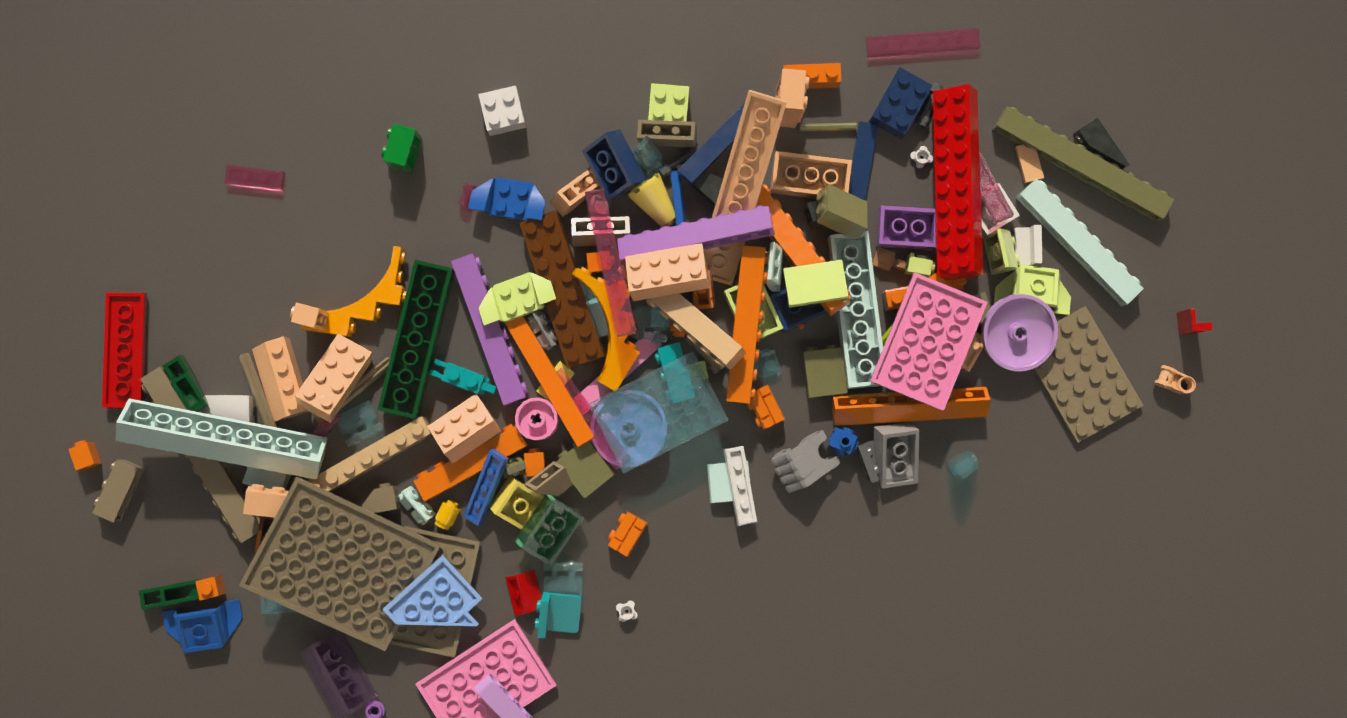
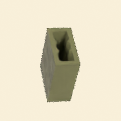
[816,184,867,241]
[802,345,848,398]
[556,441,615,499]

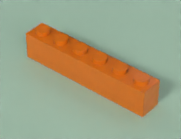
[413,424,529,501]

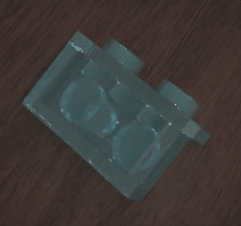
[752,348,782,383]

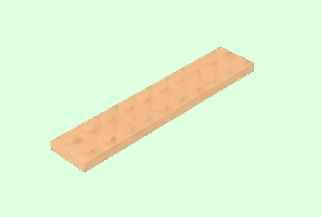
[705,90,788,286]

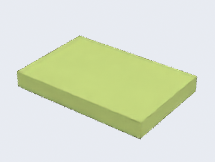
[783,260,848,307]

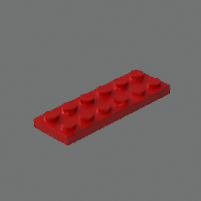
[102,292,147,408]

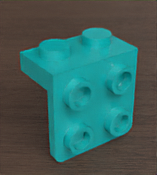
[535,592,582,638]

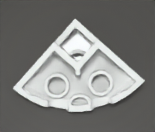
[199,395,255,423]

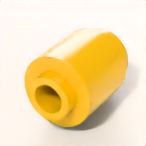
[435,500,461,530]

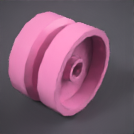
[515,398,559,440]

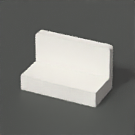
[1014,225,1042,266]

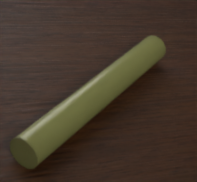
[799,123,857,131]

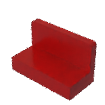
[1177,308,1213,335]
[505,570,542,615]

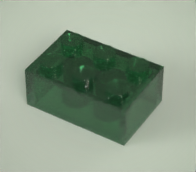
[514,495,584,566]

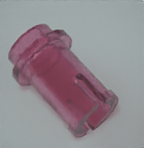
[458,183,476,208]

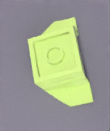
[994,264,1071,315]
[479,272,556,326]

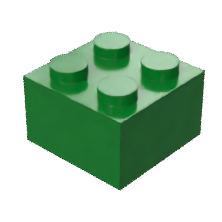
[381,123,422,174]

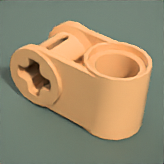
[1154,365,1196,394]

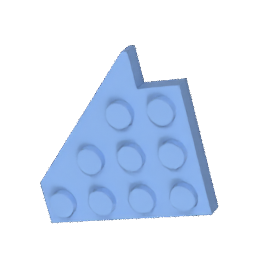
[383,555,482,626]

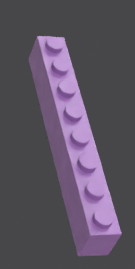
[617,206,775,267]
[451,253,529,406]

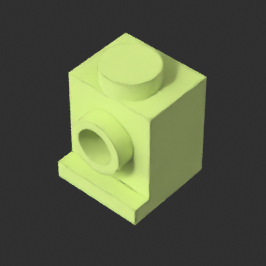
[904,253,935,277]

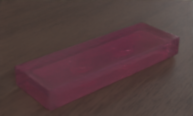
[224,165,285,191]

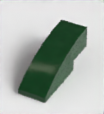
[162,355,208,412]
[139,579,200,610]

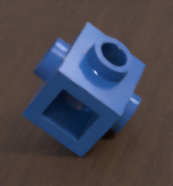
[827,427,859,456]

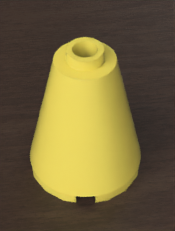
[627,173,676,227]

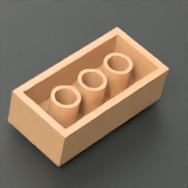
[775,69,809,128]
[770,151,852,199]
[625,243,710,301]
[295,334,372,423]

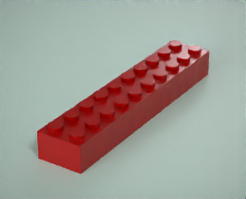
[933,84,983,281]

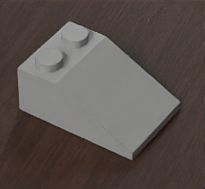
[874,422,919,489]

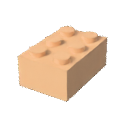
[427,394,501,464]

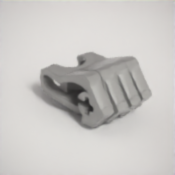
[771,430,840,493]

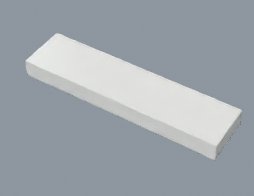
[723,446,757,526]

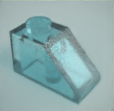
[633,135,663,175]
[946,451,979,479]

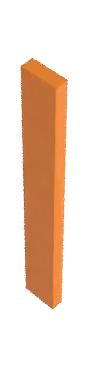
[504,316,596,448]

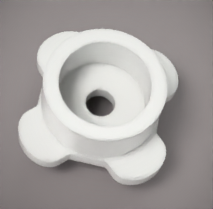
[910,146,933,168]
[616,600,637,622]

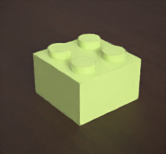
[648,83,689,122]

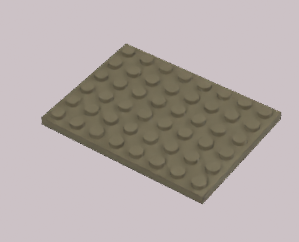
[239,477,440,651]

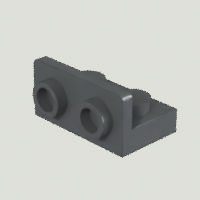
[856,441,880,483]

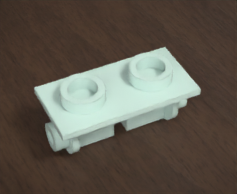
[398,486,436,525]

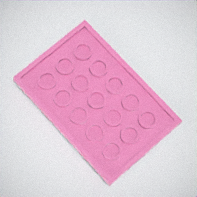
[870,272,988,411]
[416,619,557,718]

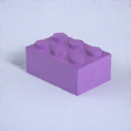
[876,205,937,251]

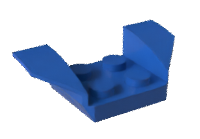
[468,177,546,221]
[162,599,243,653]

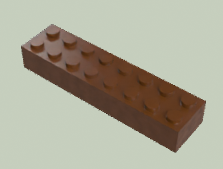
[520,210,606,369]

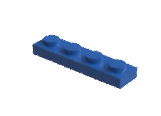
[464,449,509,526]

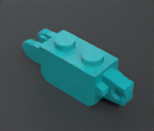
[429,359,497,395]

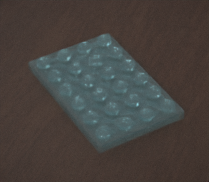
[589,351,729,474]

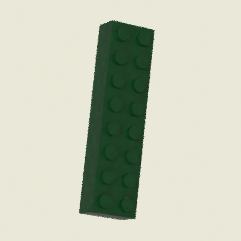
[377,260,455,419]

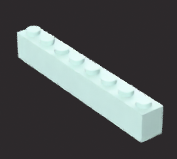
[1016,178,1144,306]

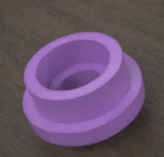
[365,701,385,718]

